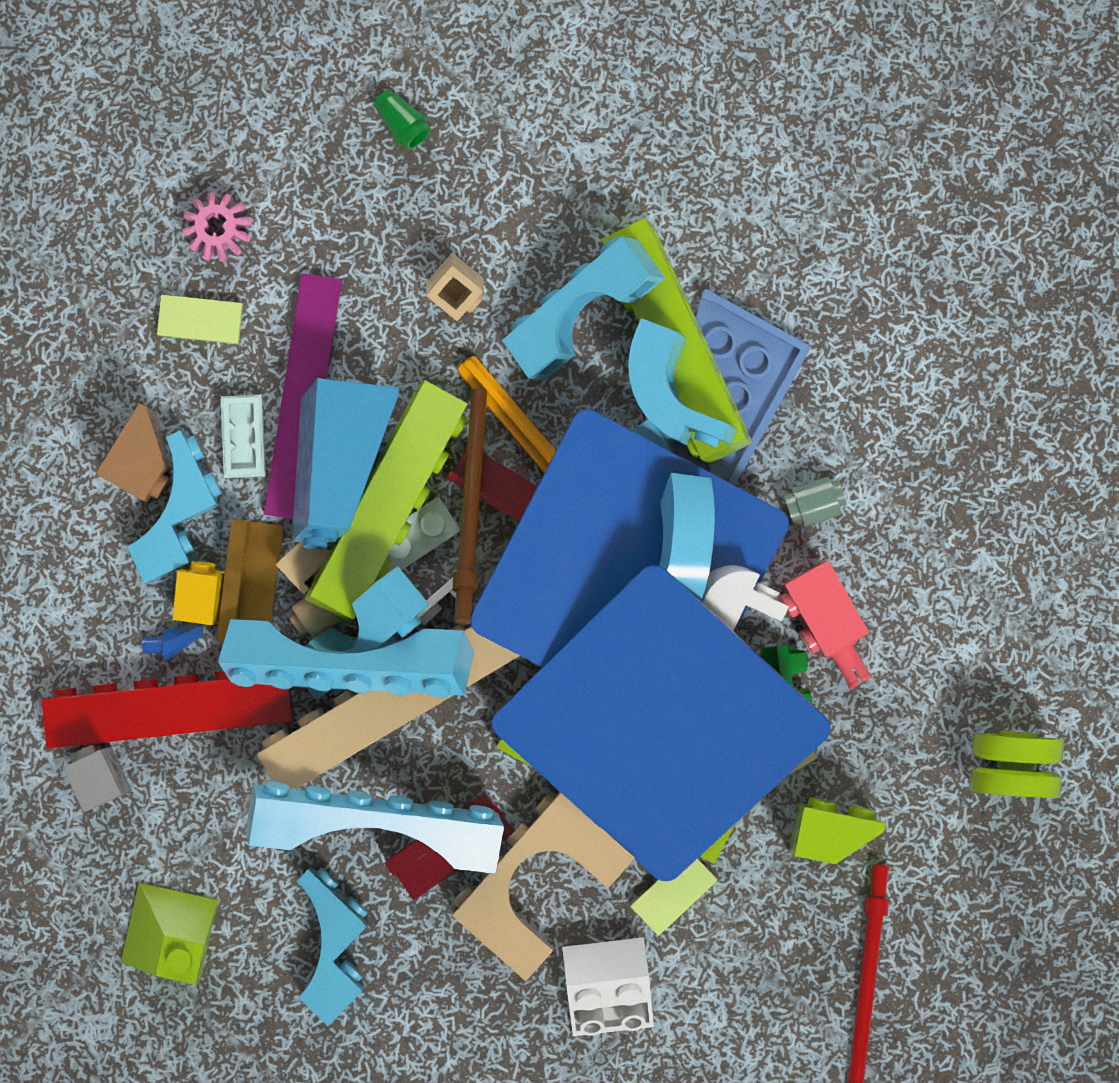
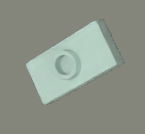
[221,395,266,478]

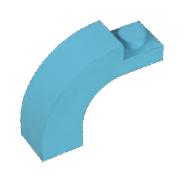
[628,318,737,448]
[659,473,715,601]

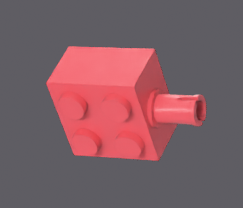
[778,560,872,689]

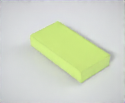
[157,295,243,344]
[630,858,718,936]

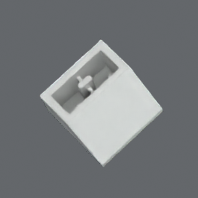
[562,937,654,1036]

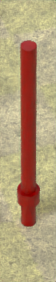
[847,864,889,1083]

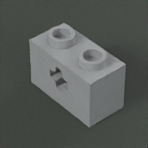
[63,743,132,813]

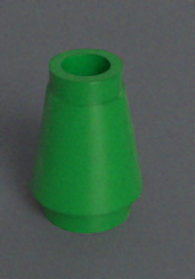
[373,89,431,150]

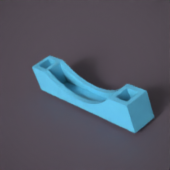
[218,619,474,698]
[246,781,504,873]

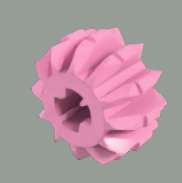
[182,192,252,262]

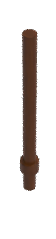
[452,388,488,624]

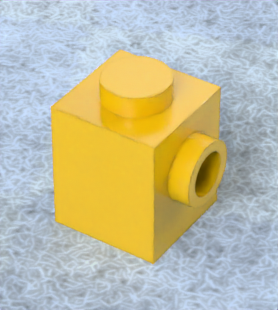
[172,561,225,625]

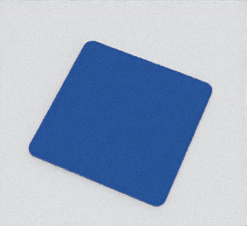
[471,410,789,667]
[492,565,831,881]

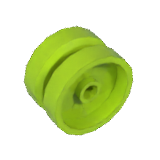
[969,731,1064,798]

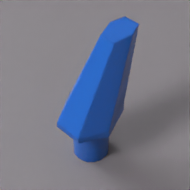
[142,623,204,660]

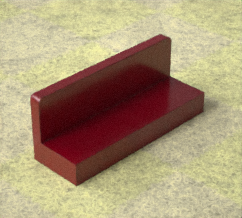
[447,448,537,523]
[384,791,513,899]

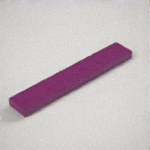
[264,273,343,519]

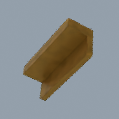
[216,519,283,642]

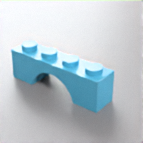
[502,236,665,380]
[305,566,429,701]

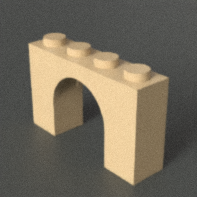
[452,792,635,981]

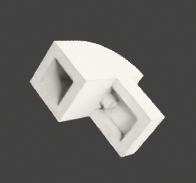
[701,565,789,631]

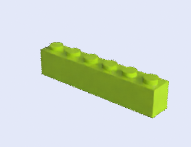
[601,218,753,464]
[304,380,468,622]

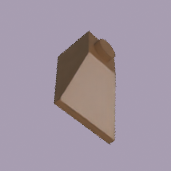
[96,403,170,502]

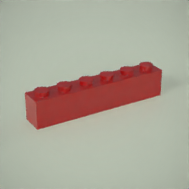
[41,671,295,749]

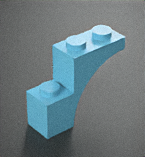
[127,430,222,584]
[297,867,369,1026]

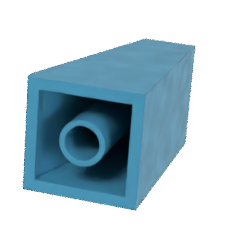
[292,378,399,550]

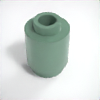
[783,476,847,527]

